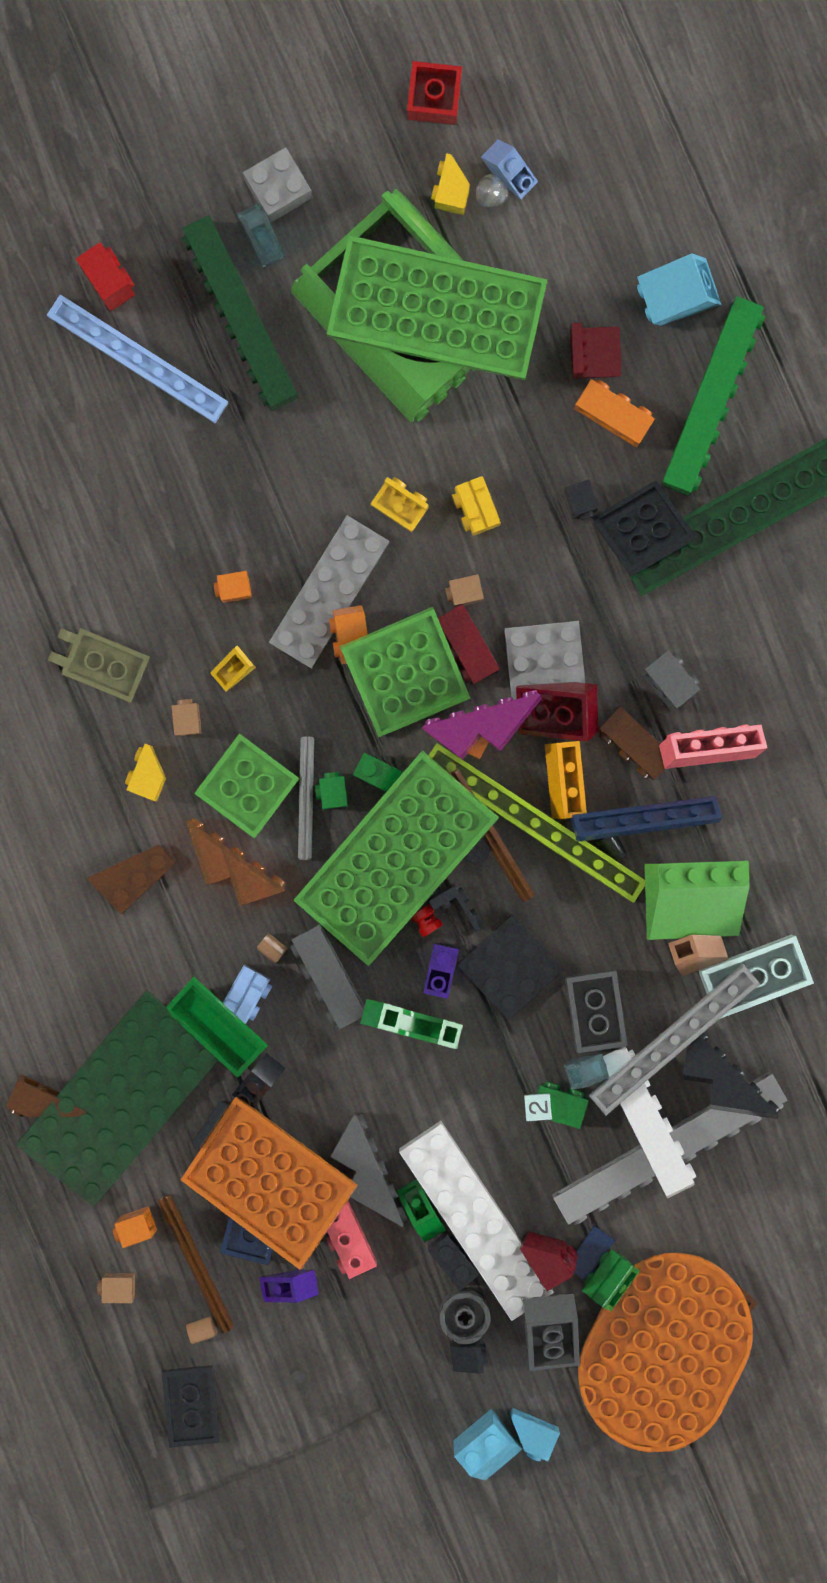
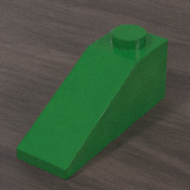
[353,753,403,792]

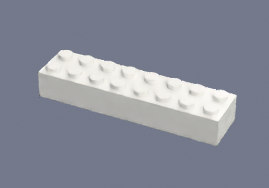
[399,1121,554,1321]

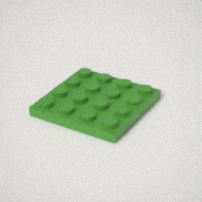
[340,607,470,737]

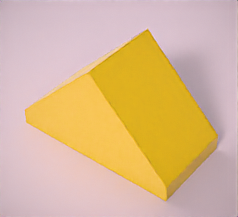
[211,646,256,692]

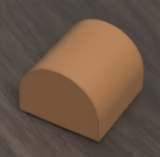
[257,933,288,964]
[186,1316,218,1344]

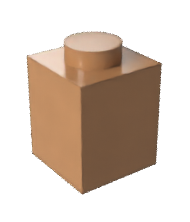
[445,574,484,608]
[171,699,202,737]
[97,1273,135,1303]

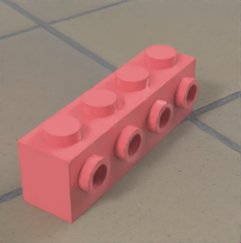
[659,724,767,769]
[326,1200,377,1279]

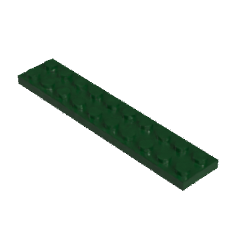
[630,438,827,597]

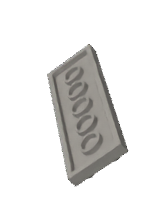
[269,515,389,669]

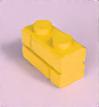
[452,476,501,536]

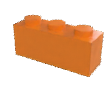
[574,379,655,448]

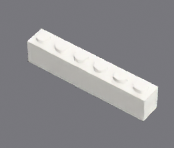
[598,1046,697,1198]

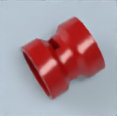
[411,904,443,937]

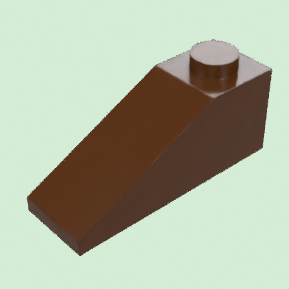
[5,1074,87,1117]

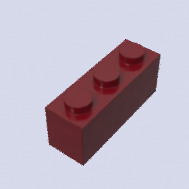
[438,604,500,685]

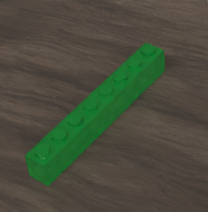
[661,296,765,496]

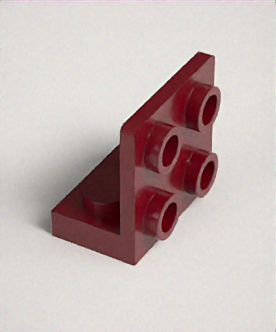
[569,322,622,379]

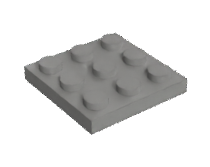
[504,621,585,700]

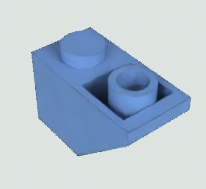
[481,140,538,199]

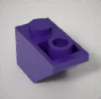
[423,943,459,999]

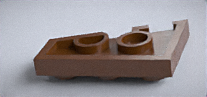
[87,845,176,914]

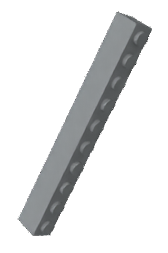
[552,1072,788,1225]

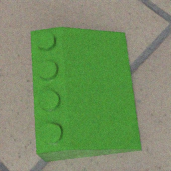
[645,861,749,940]

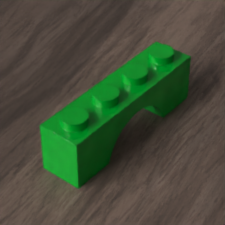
[360,999,463,1049]

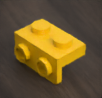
[371,477,429,533]

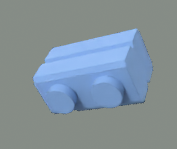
[223,964,272,1024]

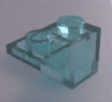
[564,1053,610,1089]

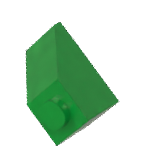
[396,1179,446,1243]

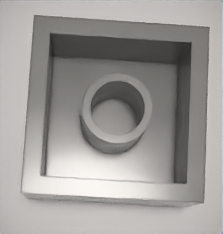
[243,147,312,223]

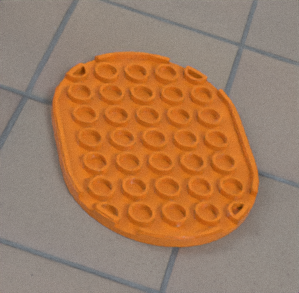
[578,1252,753,1452]

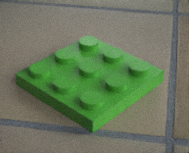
[194,733,300,839]

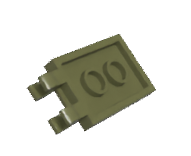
[48,628,150,703]

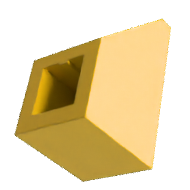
[431,154,470,215]
[125,744,166,801]

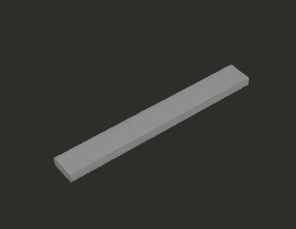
[589,964,760,1115]

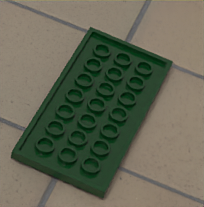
[16,989,218,1207]

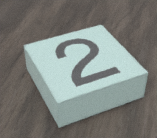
[524,1093,552,1121]

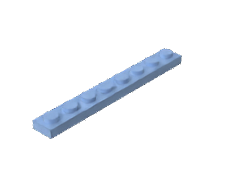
[47,295,228,423]

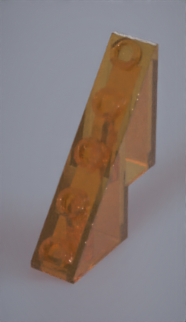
[186,817,286,906]

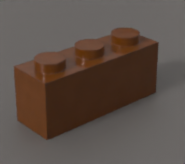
[598,706,665,780]

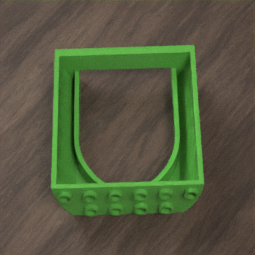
[291,189,475,423]

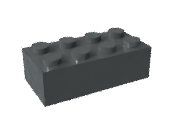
[290,924,365,1030]

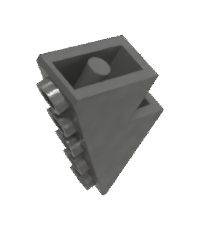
[330,1112,408,1227]

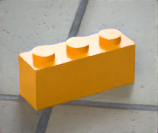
[545,741,587,819]

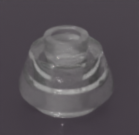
[476,174,508,208]

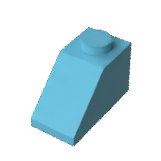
[510,1407,560,1461]

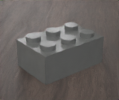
[565,969,628,1053]
[523,1294,580,1371]

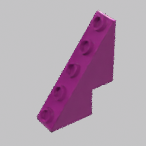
[422,690,542,760]

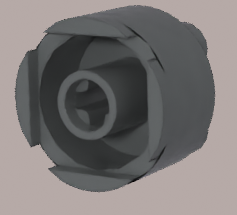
[439,1287,490,1344]

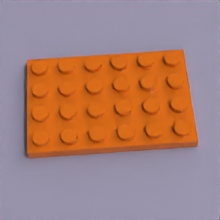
[181,1097,358,1270]

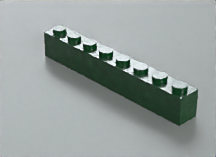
[181,215,298,411]

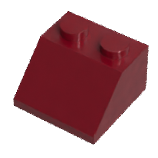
[519,1232,578,1291]

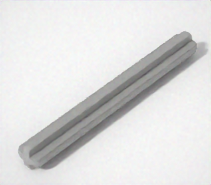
[298,737,314,860]

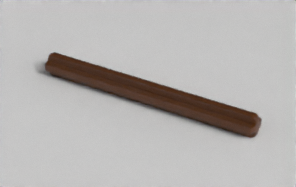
[449,769,534,902]
[158,1194,234,1333]

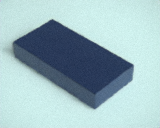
[574,1225,615,1280]

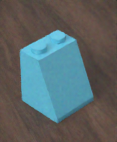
[637,253,721,326]
[453,1409,523,1481]

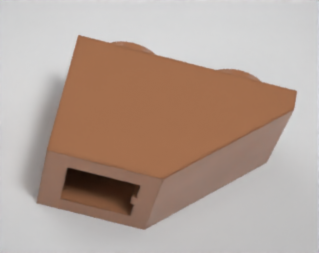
[668,935,729,976]

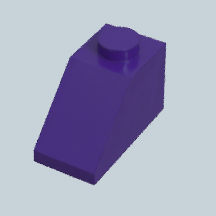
[259,1270,319,1303]

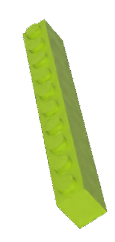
[428,743,645,903]

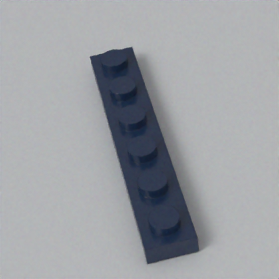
[571,796,722,842]

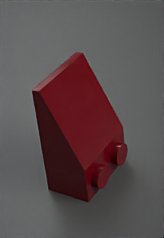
[516,682,599,742]

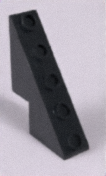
[683,1033,781,1119]

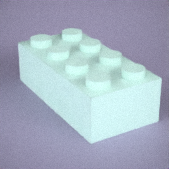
[698,935,814,1019]

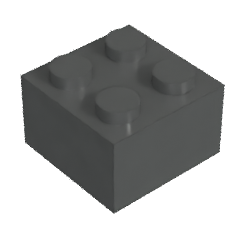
[640,650,701,711]

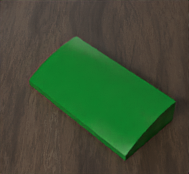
[166,977,268,1078]

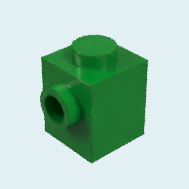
[315,772,348,809]

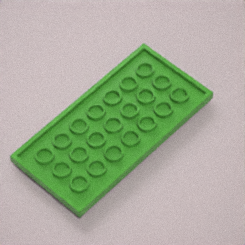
[327,235,548,380]
[293,751,499,966]

